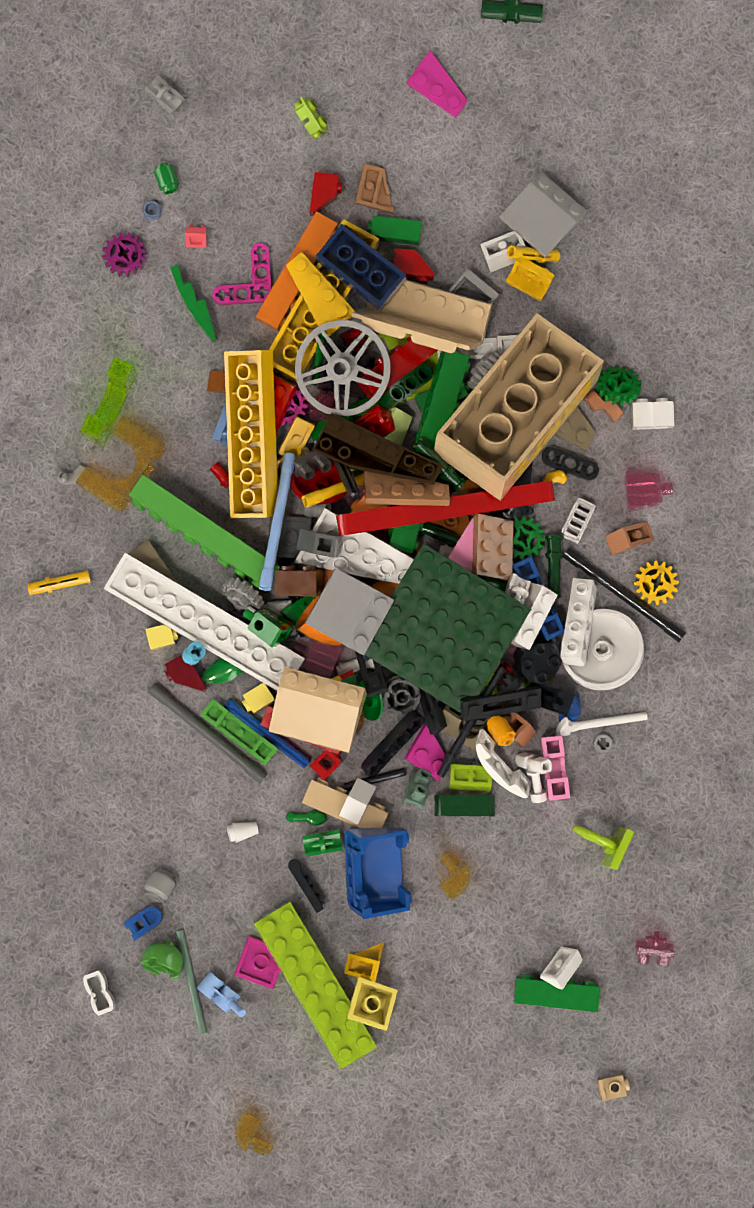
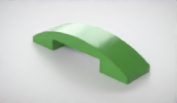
[200,699,278,766]

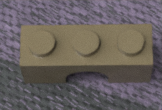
[442,705,497,752]

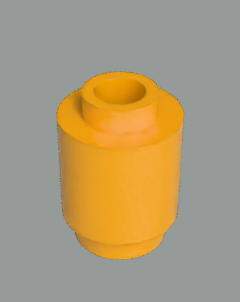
[487,715,516,746]

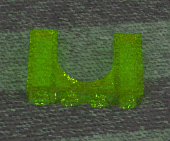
[80,356,138,448]

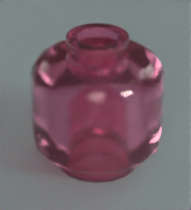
[307,391,336,421]

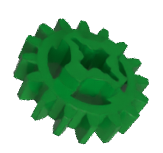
[596,365,642,406]
[512,516,546,561]

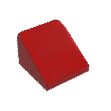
[340,328,370,352]

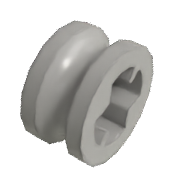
[593,735,613,754]

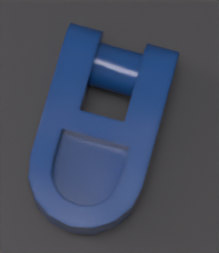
[123,907,162,941]

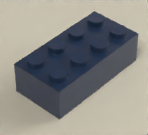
[316,224,407,312]

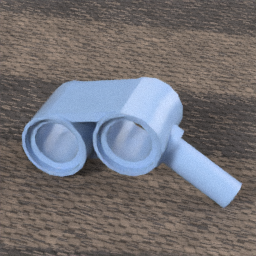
[197,971,246,1017]

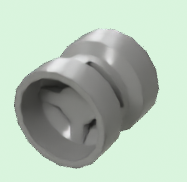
[304,503,332,519]

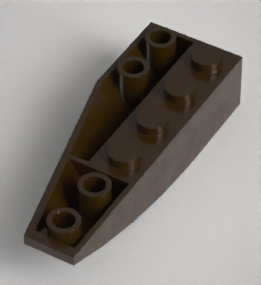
[312,413,443,485]

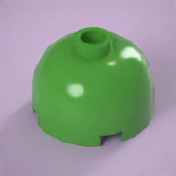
[140,940,183,979]

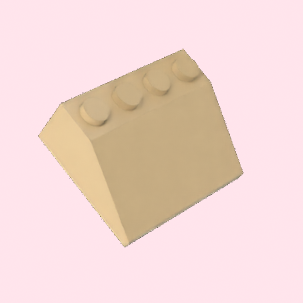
[269,667,367,753]

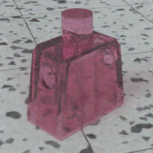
[624,471,673,512]
[292,638,343,679]

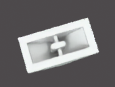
[339,778,376,825]

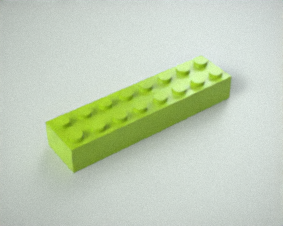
[253,902,377,1069]

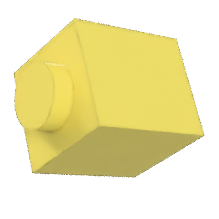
[145,625,178,651]
[242,683,275,714]

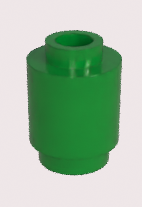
[154,163,179,195]

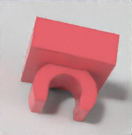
[185,224,207,248]

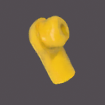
[542,470,568,484]

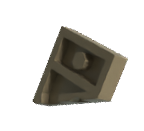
[554,407,596,451]

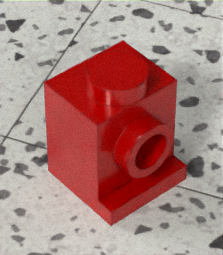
[310,750,342,781]

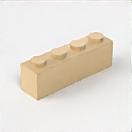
[302,778,388,828]

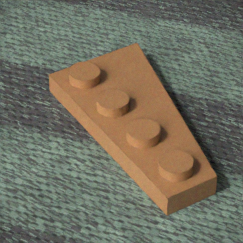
[364,471,450,506]

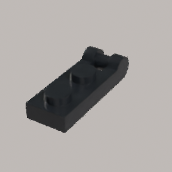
[288,859,325,913]

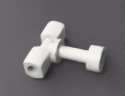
[515,752,552,803]

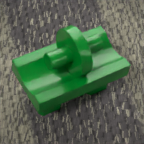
[302,830,343,857]

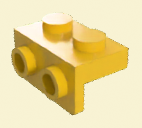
[506,259,555,301]

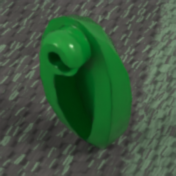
[202,658,244,684]

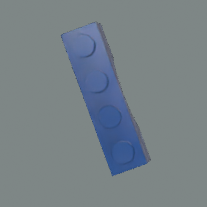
[512,557,565,642]

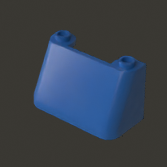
[344,827,412,919]

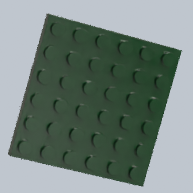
[364,543,532,712]

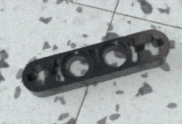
[361,710,424,777]

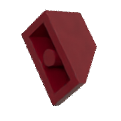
[164,655,207,692]

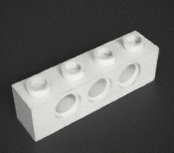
[560,578,597,666]

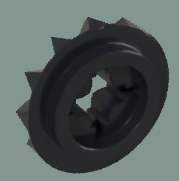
[501,505,534,519]

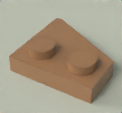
[354,164,394,214]

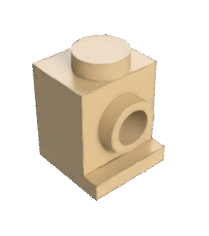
[597,1074,630,1101]

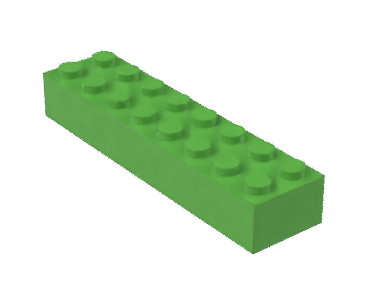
[129,475,281,592]

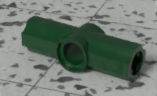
[481,0,543,24]

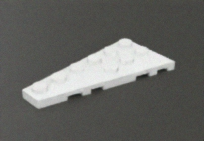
[294,508,414,584]

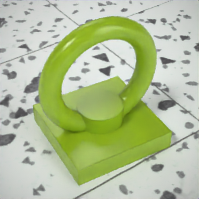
[572,825,635,870]

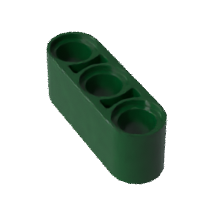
[380,364,433,409]
[434,795,495,817]

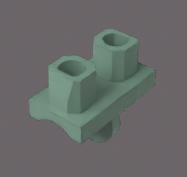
[403,768,431,809]

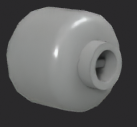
[144,870,176,902]

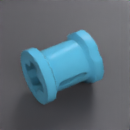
[182,642,206,665]

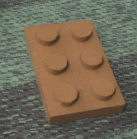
[472,514,513,582]

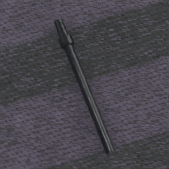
[437,666,506,778]

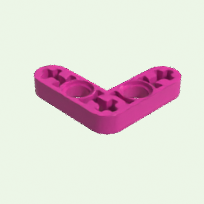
[212,243,272,305]

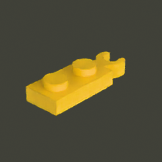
[277,416,315,468]

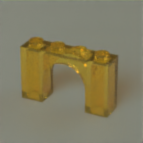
[75,416,165,513]

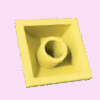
[347,977,398,1031]

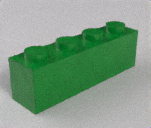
[513,974,600,1012]

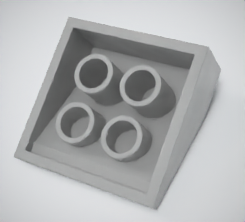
[499,172,588,257]
[305,568,394,655]

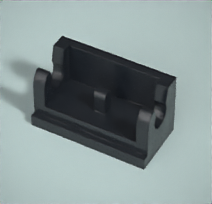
[530,682,574,716]

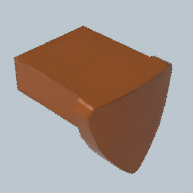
[207,371,226,394]

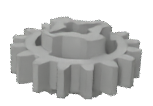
[468,351,502,389]
[222,577,265,611]

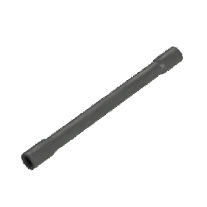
[148,683,268,784]

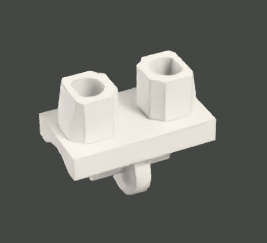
[505,573,531,604]

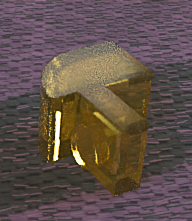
[439,853,470,901]
[235,1110,274,1155]

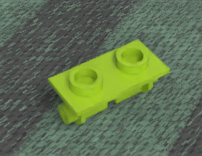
[294,97,329,139]

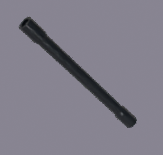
[563,547,686,643]

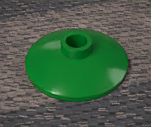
[358,681,383,721]

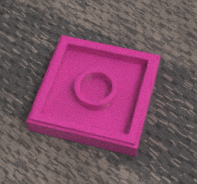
[234,936,280,989]

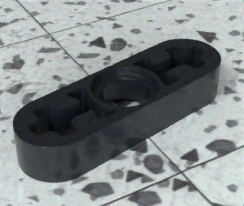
[541,447,599,481]

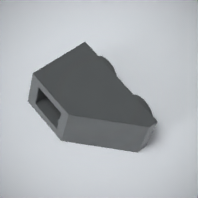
[296,529,341,558]

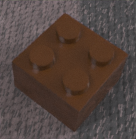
[275,565,324,596]

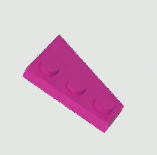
[406,51,468,118]

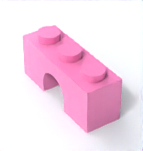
[540,736,570,801]

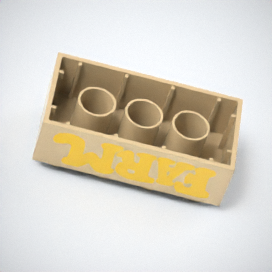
[434,314,604,501]

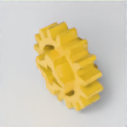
[633,560,679,606]

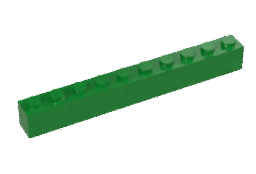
[385,351,470,555]

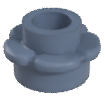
[142,201,162,220]

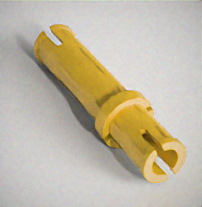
[507,245,560,263]
[27,570,91,596]

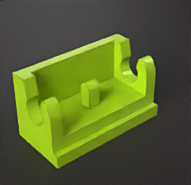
[449,764,492,792]

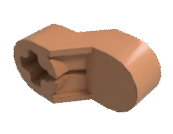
[584,390,624,423]

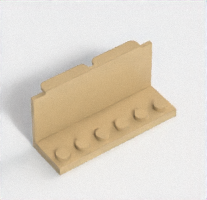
[351,280,493,353]

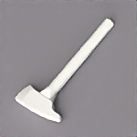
[555,712,647,737]

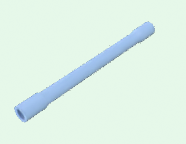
[259,453,296,591]

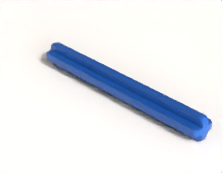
[224,698,311,768]

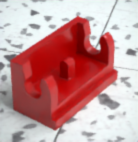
[353,405,395,438]

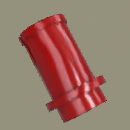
[209,462,229,489]

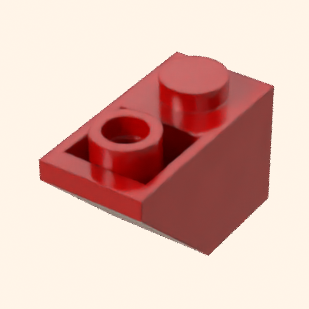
[393,248,434,283]

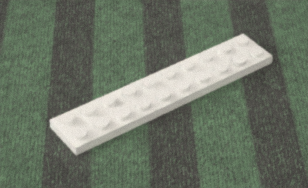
[104,553,305,691]

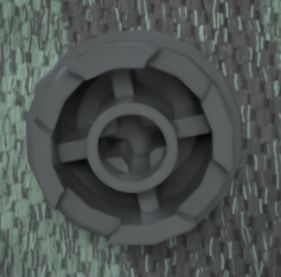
[381,675,421,715]

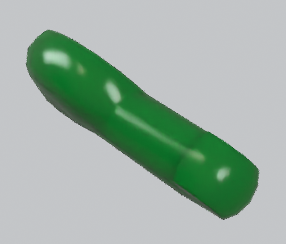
[286,810,327,826]

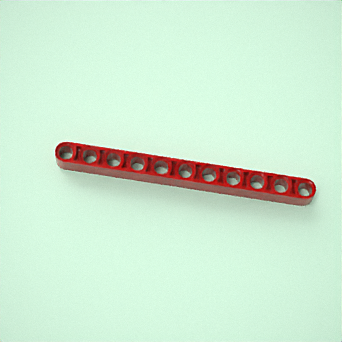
[336,480,555,536]

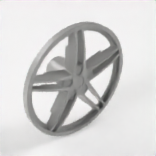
[295,320,391,416]

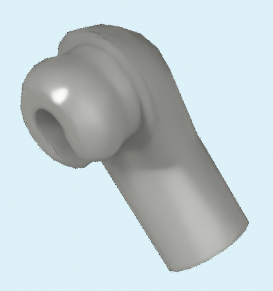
[57,464,88,486]

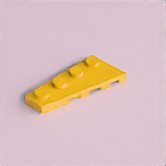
[286,252,355,338]

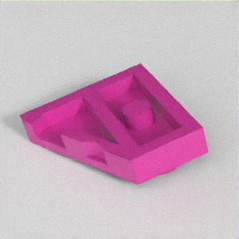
[404,725,445,781]

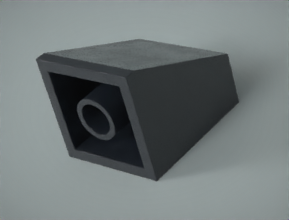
[317,343,377,400]

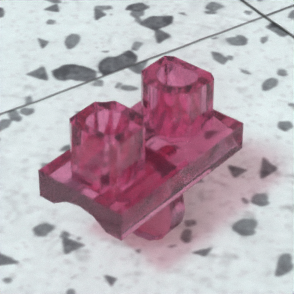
[635,931,675,966]

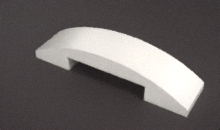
[437,335,518,360]
[476,729,532,798]

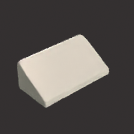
[540,946,582,989]

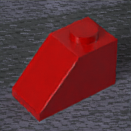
[309,172,343,216]

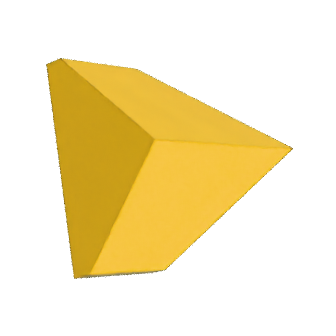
[344,942,384,982]

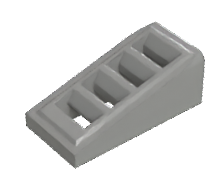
[560,497,596,544]

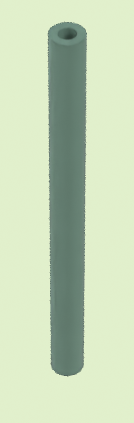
[176,930,207,1034]

